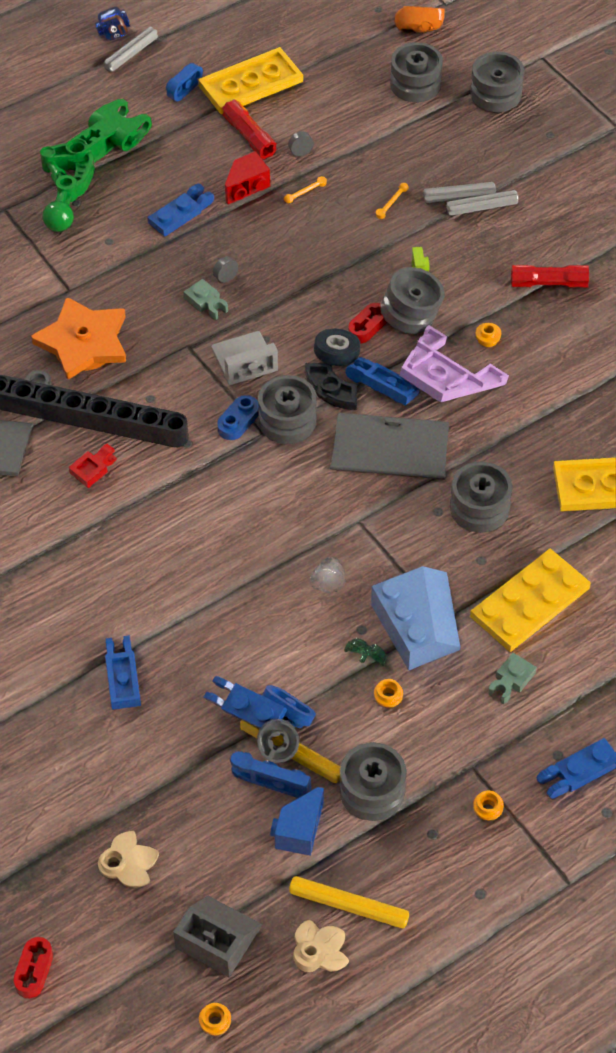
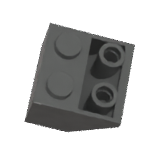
[173,896,262,977]

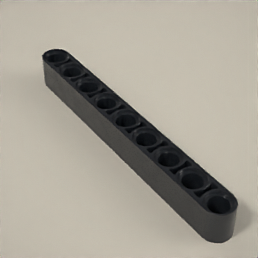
[0,375,189,448]

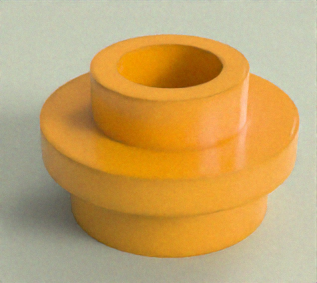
[475,323,501,347]
[374,679,403,707]
[473,790,504,820]
[199,1003,231,1035]

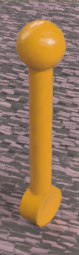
[284,176,327,204]
[376,183,408,219]

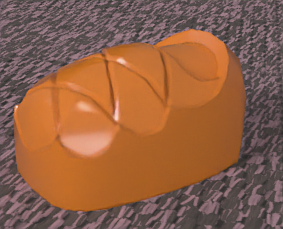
[394,6,445,33]

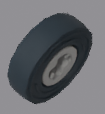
[314,328,360,366]

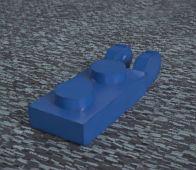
[147,183,215,236]
[345,357,420,405]
[105,635,141,710]
[203,676,288,729]
[536,738,616,799]
[230,751,311,798]

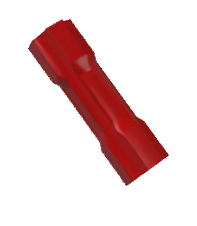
[222,99,277,160]
[511,265,589,287]

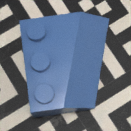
[371,566,460,670]

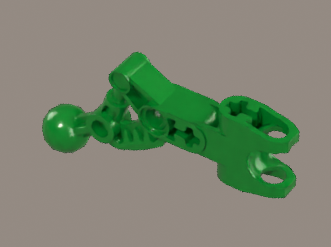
[40,99,152,232]

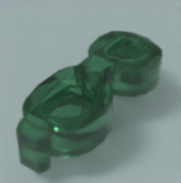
[344,638,387,667]

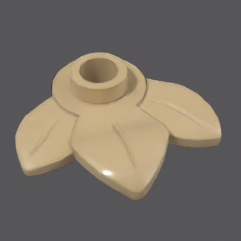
[98,831,159,887]
[293,920,349,972]

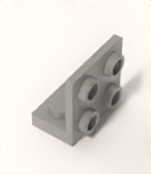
[212,331,278,386]

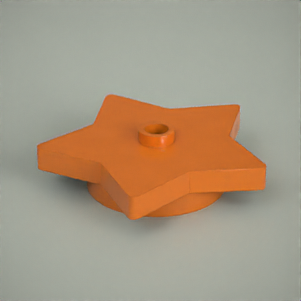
[31,298,126,379]

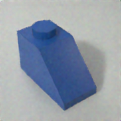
[270,787,324,856]

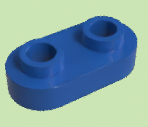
[166,63,203,102]
[217,395,259,440]
[262,685,316,728]

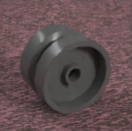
[390,42,443,103]
[470,51,524,112]
[380,267,445,334]
[258,375,317,444]
[450,461,513,533]
[339,742,407,821]

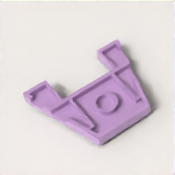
[399,325,509,402]

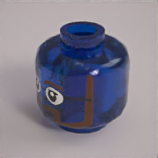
[95,6,131,41]

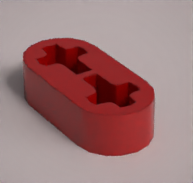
[348,303,387,344]
[13,937,53,999]

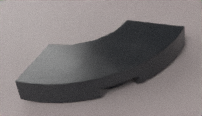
[305,363,357,410]

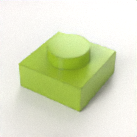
[411,247,429,272]

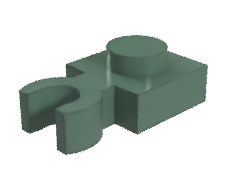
[184,279,228,320]
[488,653,537,704]

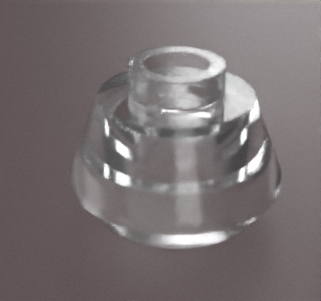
[310,557,346,593]

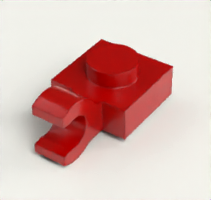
[68,444,117,488]

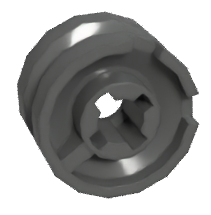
[257,718,299,763]

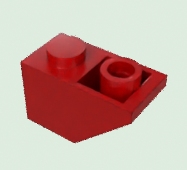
[225,151,270,204]

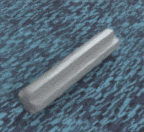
[104,27,158,72]
[423,182,496,203]
[446,190,518,216]

